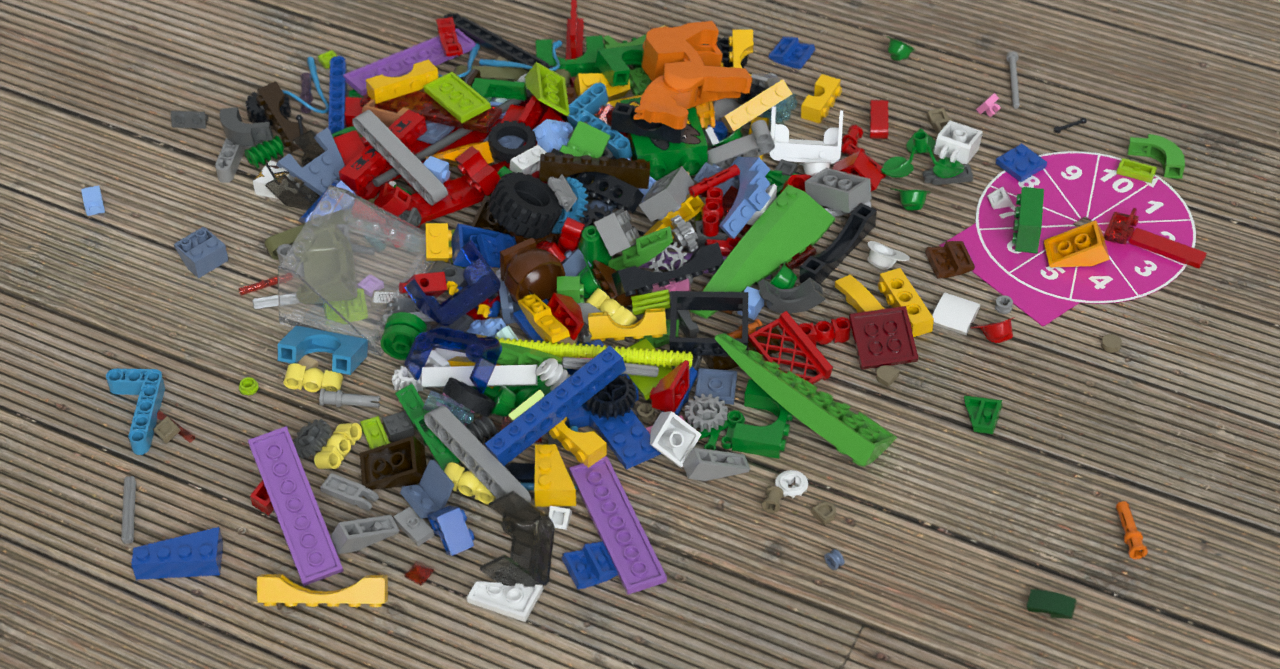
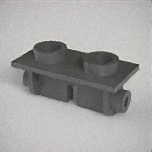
[171,110,208,129]

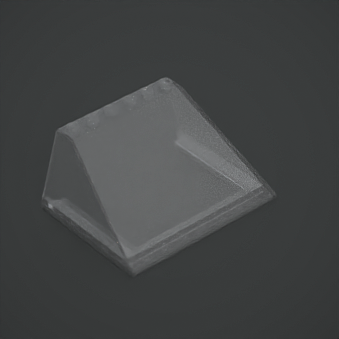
[278,185,437,356]

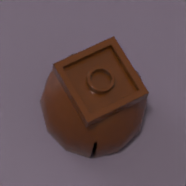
[500,238,566,305]

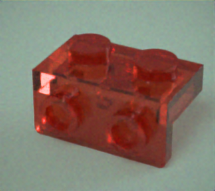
[1104,208,1139,245]

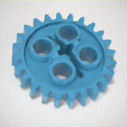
[551,176,589,234]

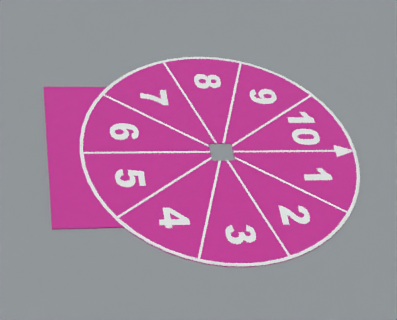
[939,151,1196,327]

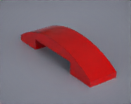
[436,17,463,57]

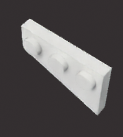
[467,581,543,622]

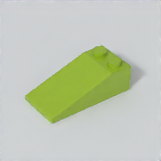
[525,62,570,116]

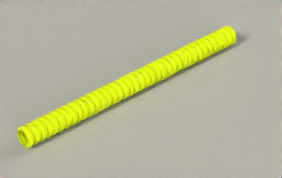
[462,335,693,369]

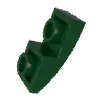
[1026,589,1077,619]

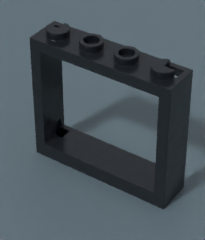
[669,291,748,356]

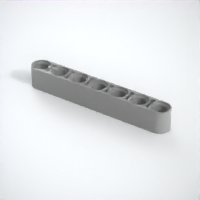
[352,110,448,205]
[424,406,531,512]

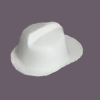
[799,161,831,177]
[867,241,910,269]

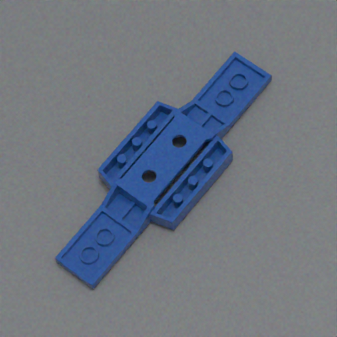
[513,299,661,470]

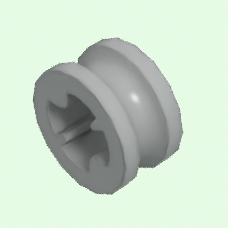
[995,296,1013,314]

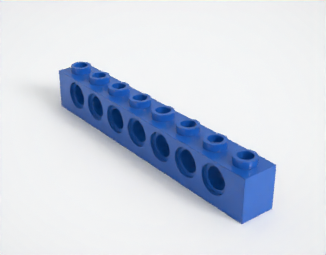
[485,346,626,466]

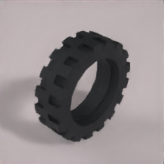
[488,121,536,164]
[442,377,496,417]

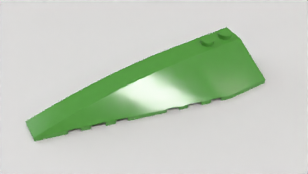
[690,185,835,319]
[714,333,897,466]

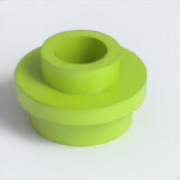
[239,377,259,395]

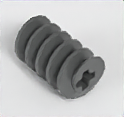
[464,416,498,444]

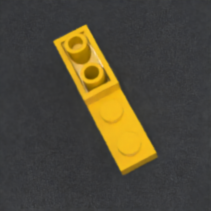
[518,294,570,344]

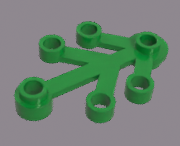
[685,410,745,451]

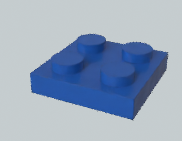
[996,144,1047,182]

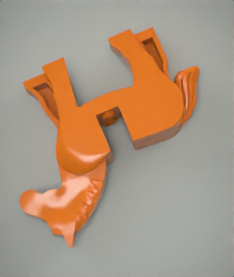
[633,21,752,129]

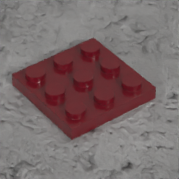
[849,306,919,370]

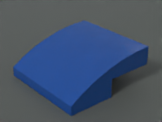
[768,37,815,69]
[477,233,517,268]
[562,542,618,590]

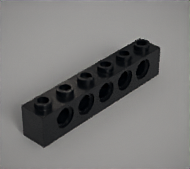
[551,148,644,214]

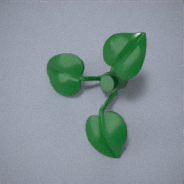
[881,128,965,178]

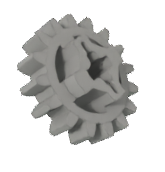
[671,215,699,253]
[649,242,688,272]
[685,394,728,432]

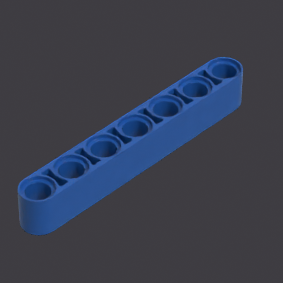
[328,56,347,134]

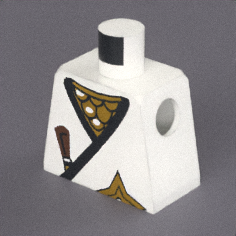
[253,160,299,199]

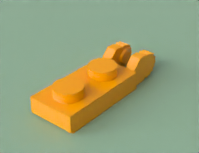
[695,101,715,128]

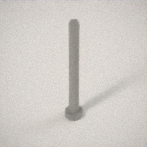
[1006,51,1020,109]

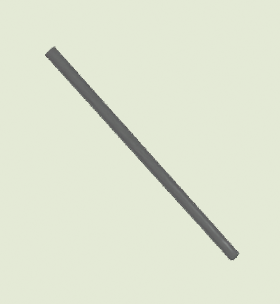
[372,89,533,187]

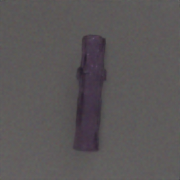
[299,72,313,113]

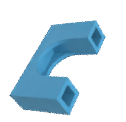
[278,325,368,375]

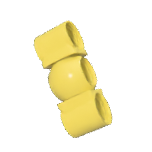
[585,288,637,325]
[283,363,343,392]
[314,423,362,469]
[444,462,496,505]

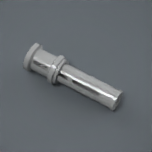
[319,388,381,408]

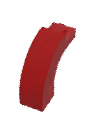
[373,182,412,220]

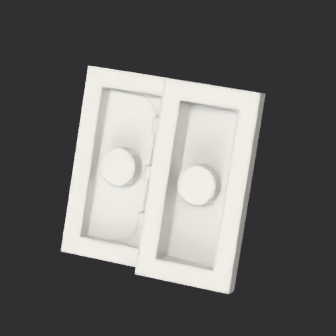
[932,293,980,335]

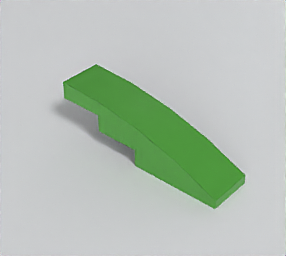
[608,226,673,271]
[488,341,567,376]

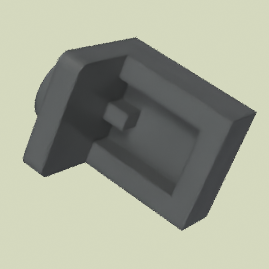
[393,208,422,232]

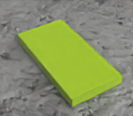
[423,72,491,123]
[624,338,672,400]

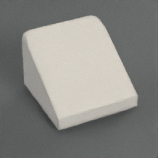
[987,187,1013,209]
[546,506,572,530]

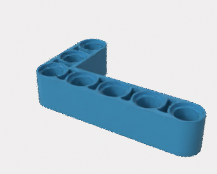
[567,83,633,159]
[106,368,165,455]

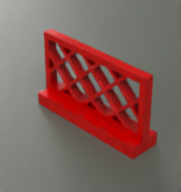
[566,0,584,59]
[748,311,833,384]

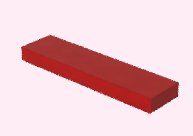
[1129,228,1207,269]

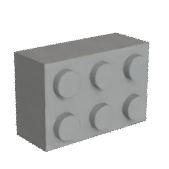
[639,166,694,222]
[805,168,872,213]
[594,208,640,256]

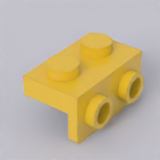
[425,223,452,263]

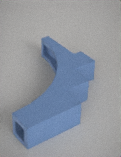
[719,157,771,239]

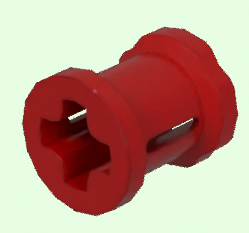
[842,125,864,145]

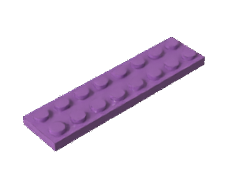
[343,28,476,96]
[248,426,343,586]
[569,456,667,595]

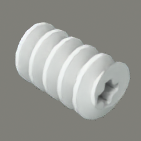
[535,358,571,391]

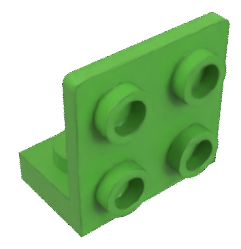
[560,121,611,158]

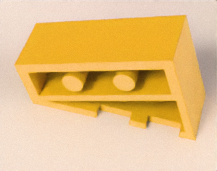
[574,73,630,102]
[534,444,576,507]

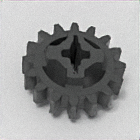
[293,419,332,459]

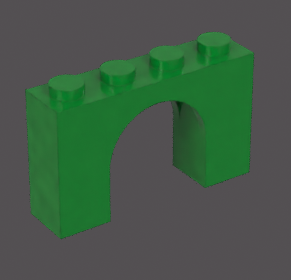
[535,35,604,77]
[596,44,644,87]
[732,379,794,459]

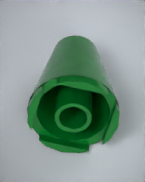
[577,225,612,269]

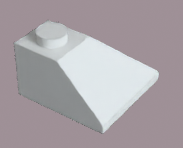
[650,411,702,468]

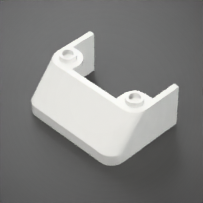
[769,106,844,164]

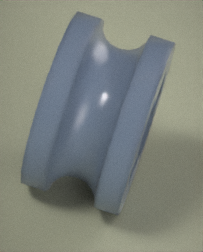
[824,549,844,570]

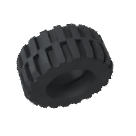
[488,172,562,239]

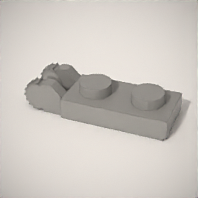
[320,473,379,511]

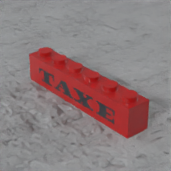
[339,109,427,193]

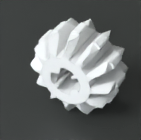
[392,364,423,392]

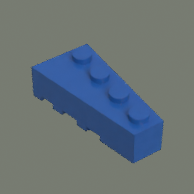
[131,527,223,580]

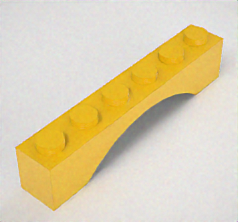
[257,574,388,607]

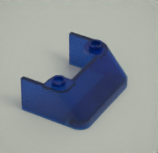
[404,240,501,326]
[404,327,502,394]

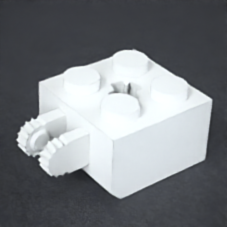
[934,121,983,164]

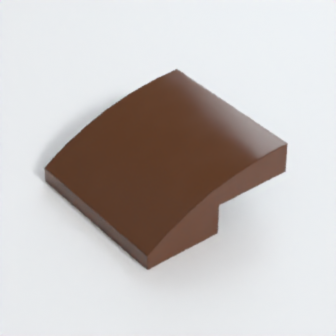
[925,241,975,279]

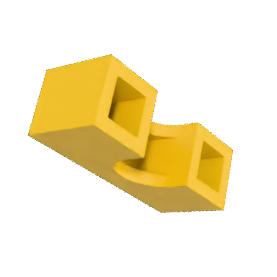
[801,74,842,124]

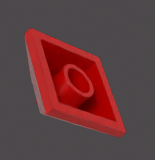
[650,360,690,413]

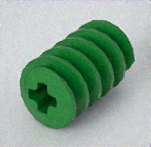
[244,135,284,169]

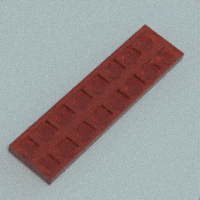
[360,91,502,133]

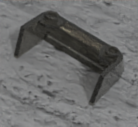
[265,130,325,210]
[480,491,555,587]

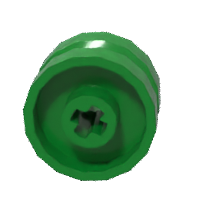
[380,312,427,361]

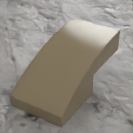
[927,108,953,134]

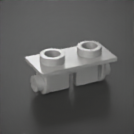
[548,174,578,212]

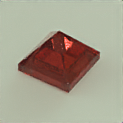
[404,561,434,586]

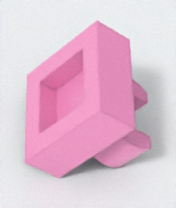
[976,93,1001,117]

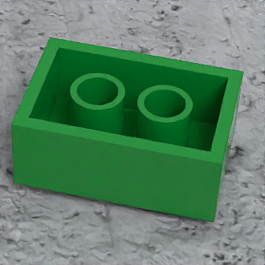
[1012,187,1044,253]

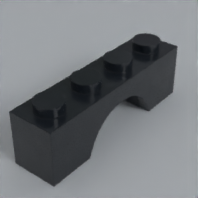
[611,102,685,144]

